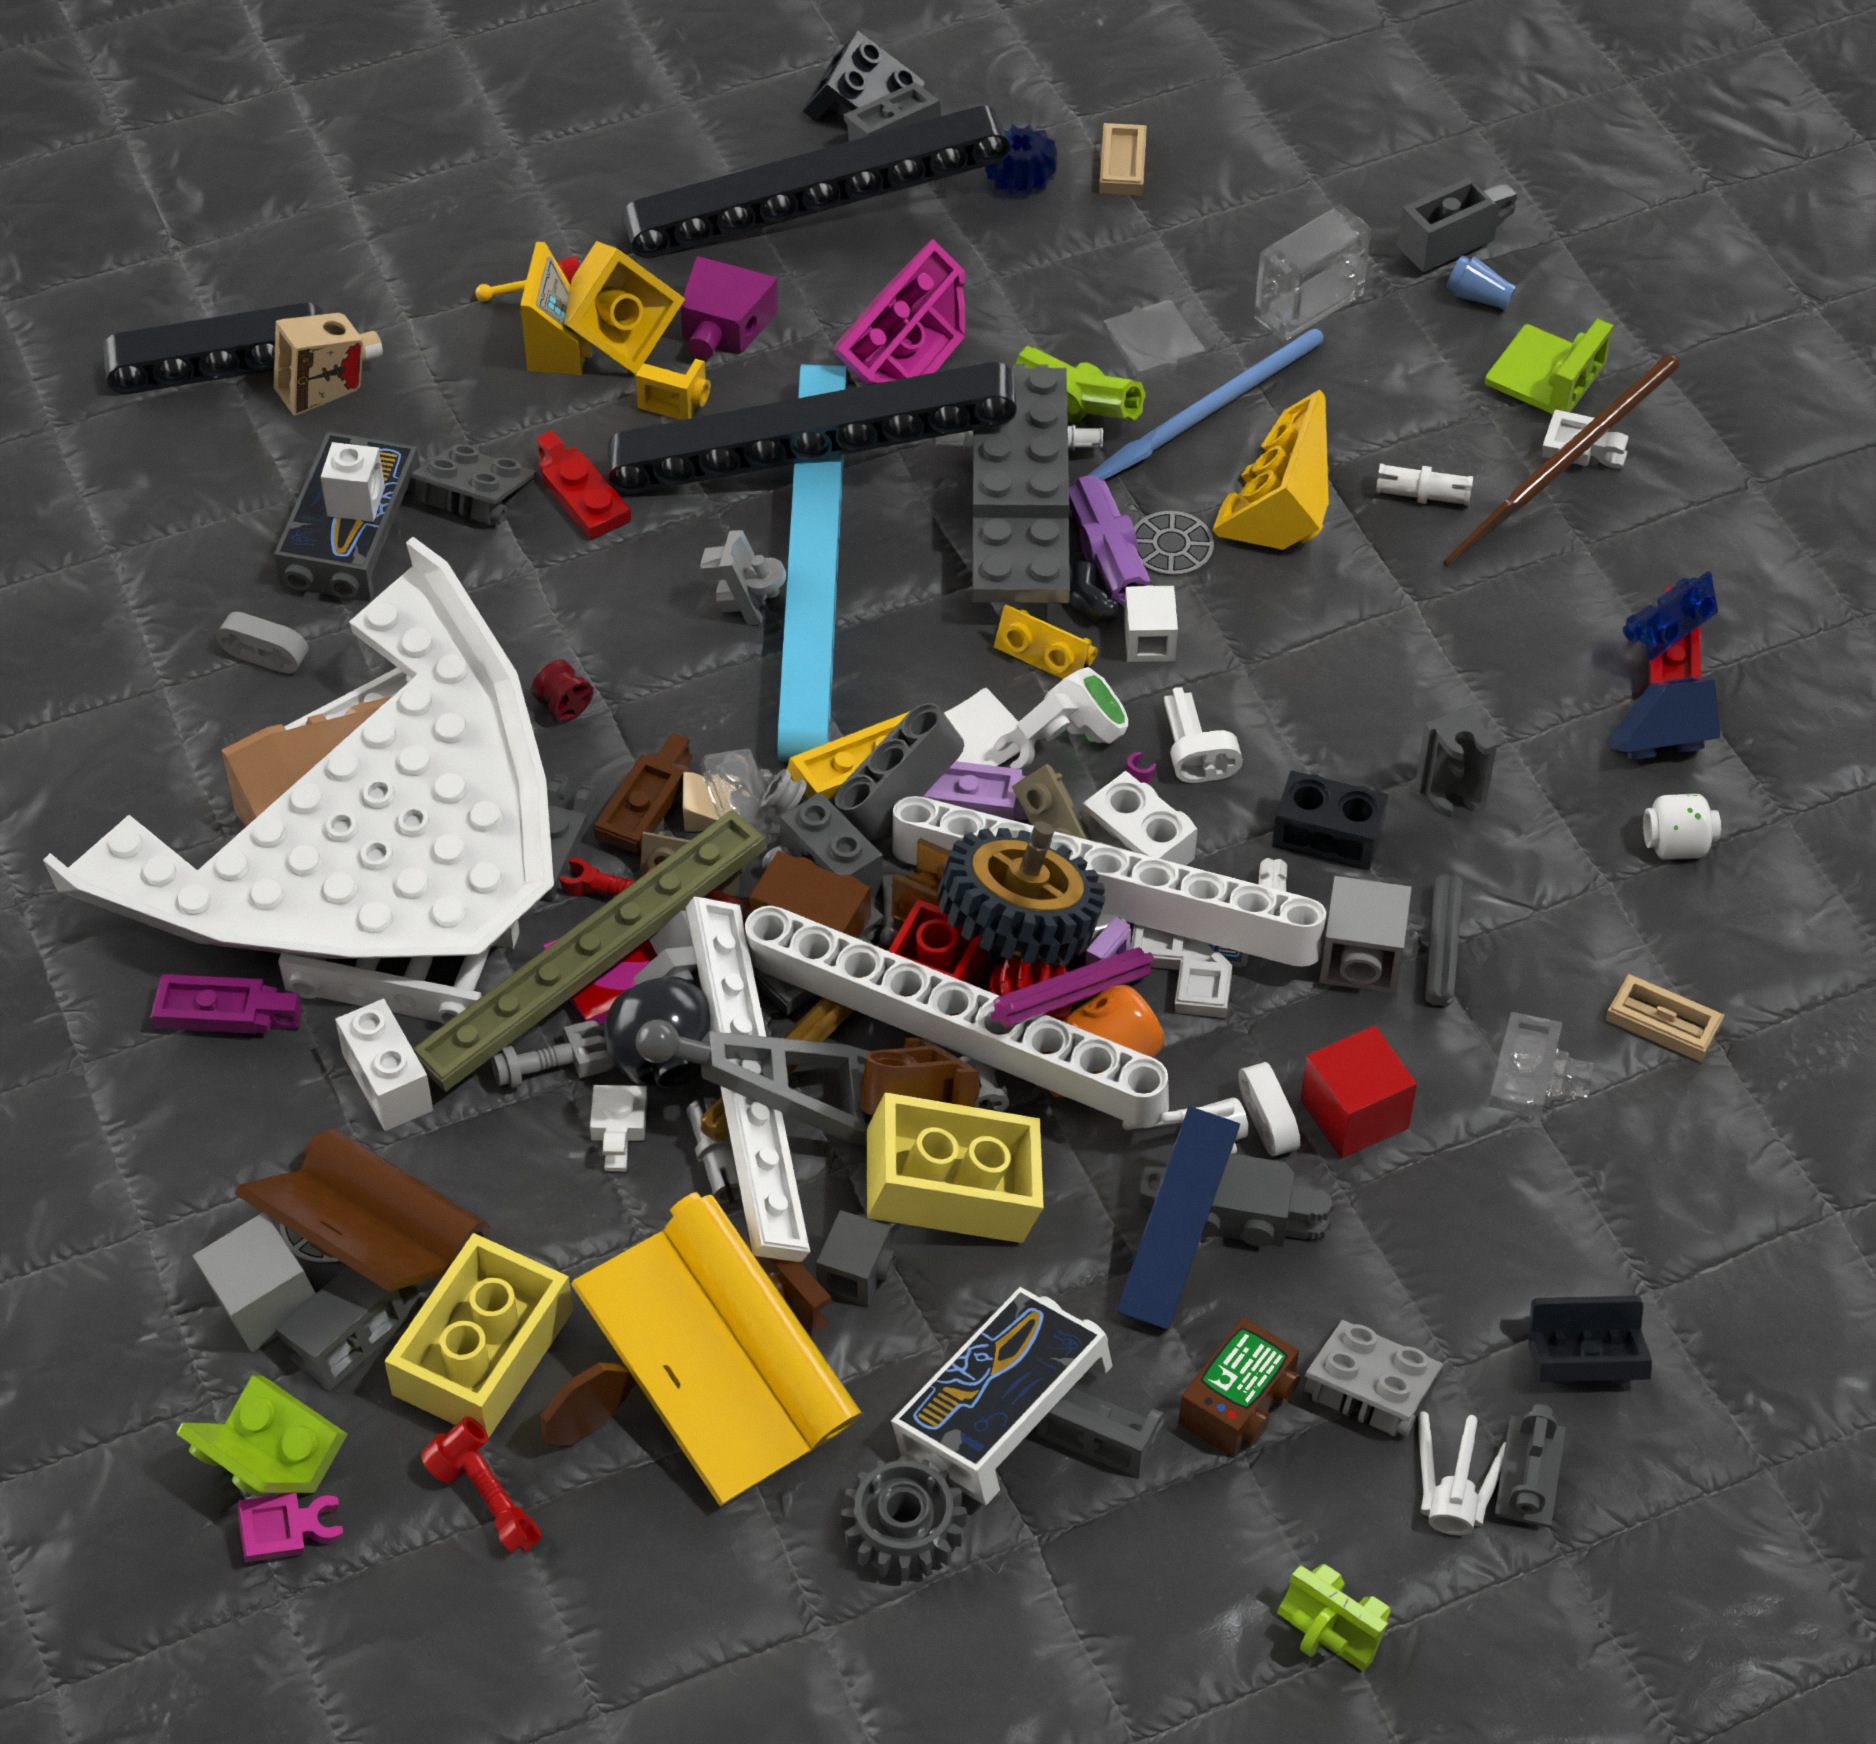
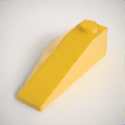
[1212,389,1329,550]

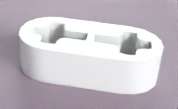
[1238,1062,1300,1156]

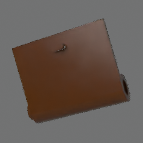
[235,1129,490,1292]

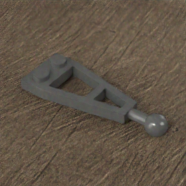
[636,1020,873,1147]

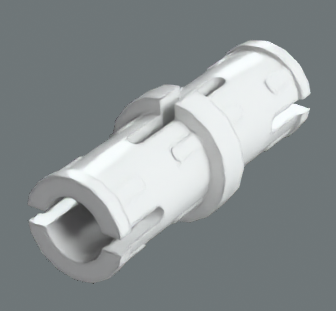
[1376,463,1473,506]

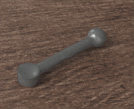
[879,874,898,947]

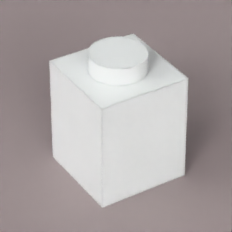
[1124,585,1178,662]

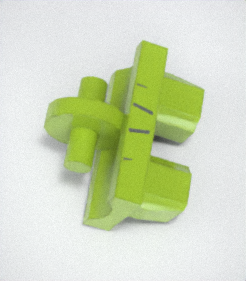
[1277,1564,1391,1672]

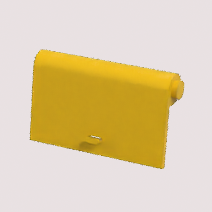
[571,1192,863,1507]

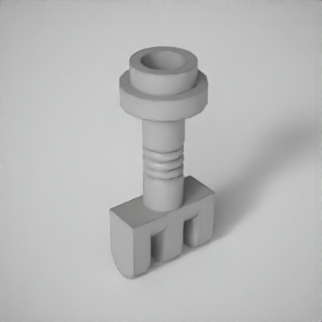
[491,1021,614,1089]

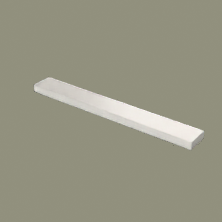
[686,896,810,1262]

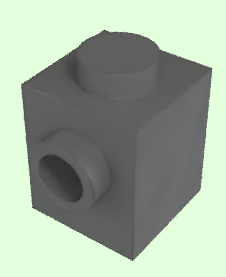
[816,1210,897,1308]

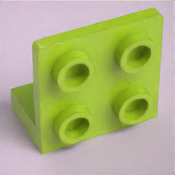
[1485,318,1614,414]
[176,1375,348,1497]

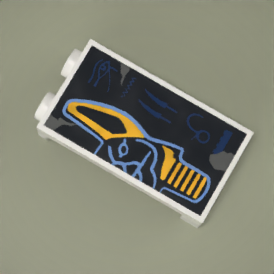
[891,1287,1112,1505]

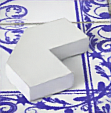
[1131,924,1232,1018]

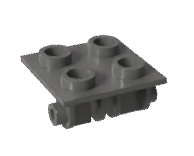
[411,444,537,525]

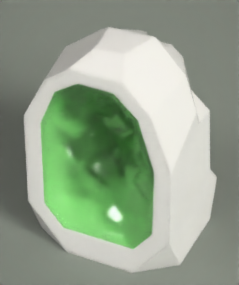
[1044,667,1128,744]

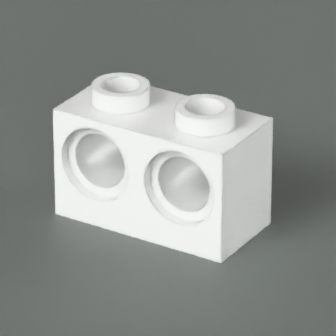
[1082,771,1198,866]
[335,998,433,1131]

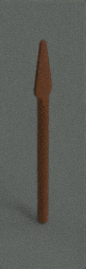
[1444,354,1679,566]

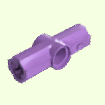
[1069,475,1151,607]

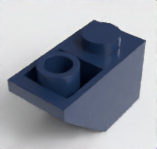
[1609,676,1721,759]

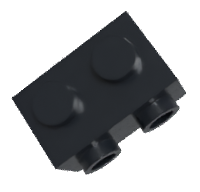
[1528,1296,1652,1384]

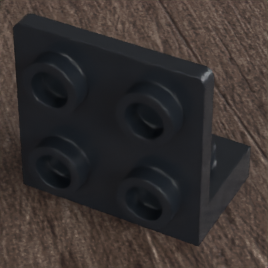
[802,30,925,121]

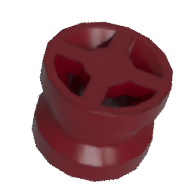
[531,659,594,722]

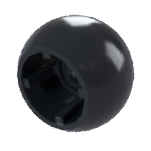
[604,976,710,1088]

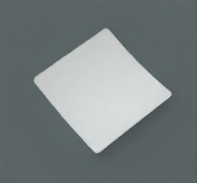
[944,688,1020,766]

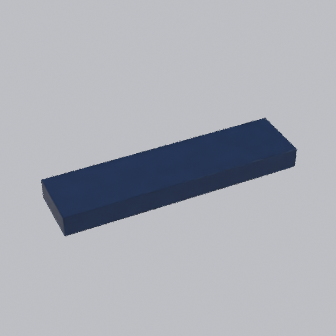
[1116,1105,1240,1332]

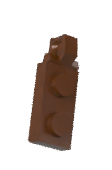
[593,733,693,855]

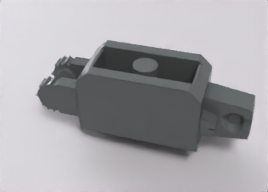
[1139,1153,1334,1247]

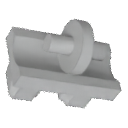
[700,530,786,625]

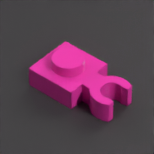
[237,1493,343,1563]

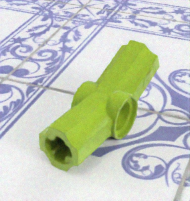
[1013,346,1146,423]

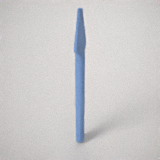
[1087,329,1324,480]

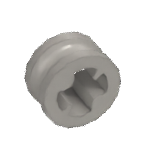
[760,769,807,819]

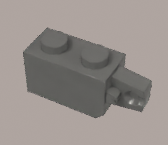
[1397,178,1517,272]

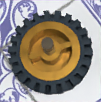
[937,822,1105,964]

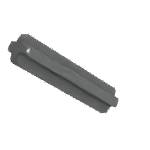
[1425,874,1463,1007]

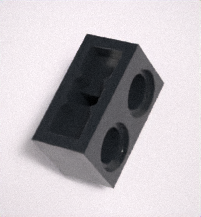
[1272,770,1388,870]

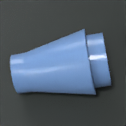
[1446,255,1516,310]

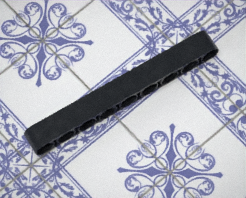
[622,106,1010,258]
[608,362,1017,494]

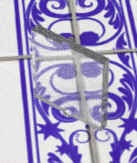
[1103,299,1206,378]

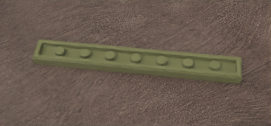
[413,809,767,1092]

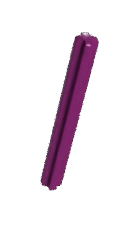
[990,947,1155,1028]

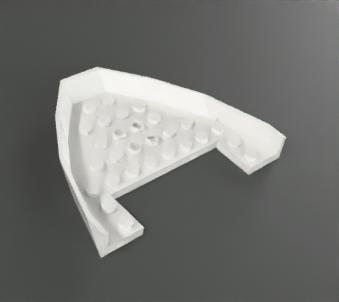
[43,537,554,959]

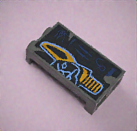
[274,432,420,601]

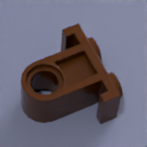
[860,1037,980,1115]

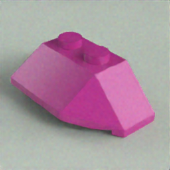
[833,239,965,385]

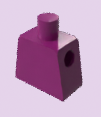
[680,256,778,359]

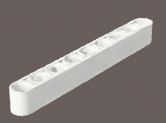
[892,796,1326,967]
[745,906,1169,1127]

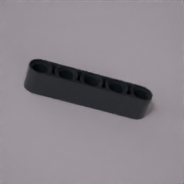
[102,303,324,394]

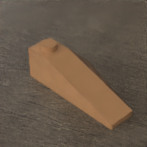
[221,696,392,827]

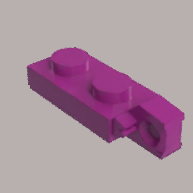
[150,974,303,1034]

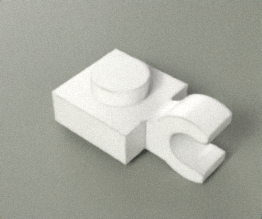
[1542,409,1629,469]
[994,693,1078,769]
[590,1085,648,1172]

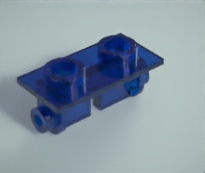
[1623,571,1718,661]

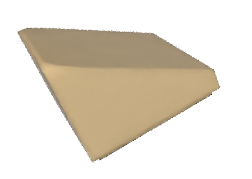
[683,772,735,832]

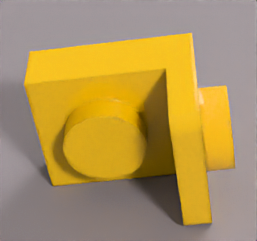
[636,359,711,420]

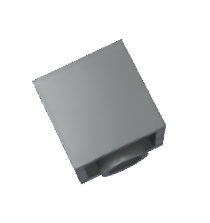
[1319,876,1412,994]
[192,1212,316,1352]

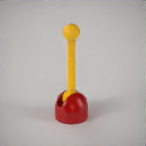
[475,256,580,302]

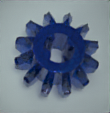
[985,123,1057,196]

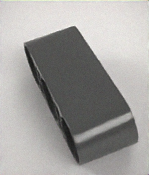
[834,703,965,841]

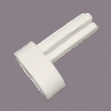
[1163,687,1243,783]

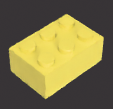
[867,1092,1044,1243]
[385,1233,573,1439]

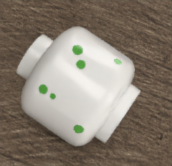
[1643,794,1721,860]

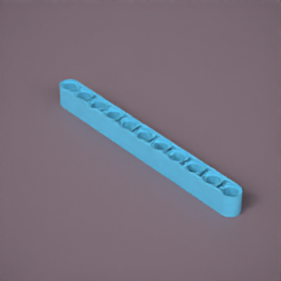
[778,365,847,763]

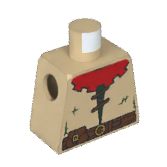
[274,313,383,416]

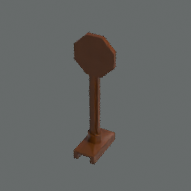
[540,1233,831,1445]

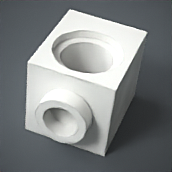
[321,442,385,522]

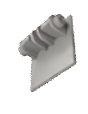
[1304,1320,1443,1437]

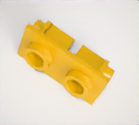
[994,604,1098,679]

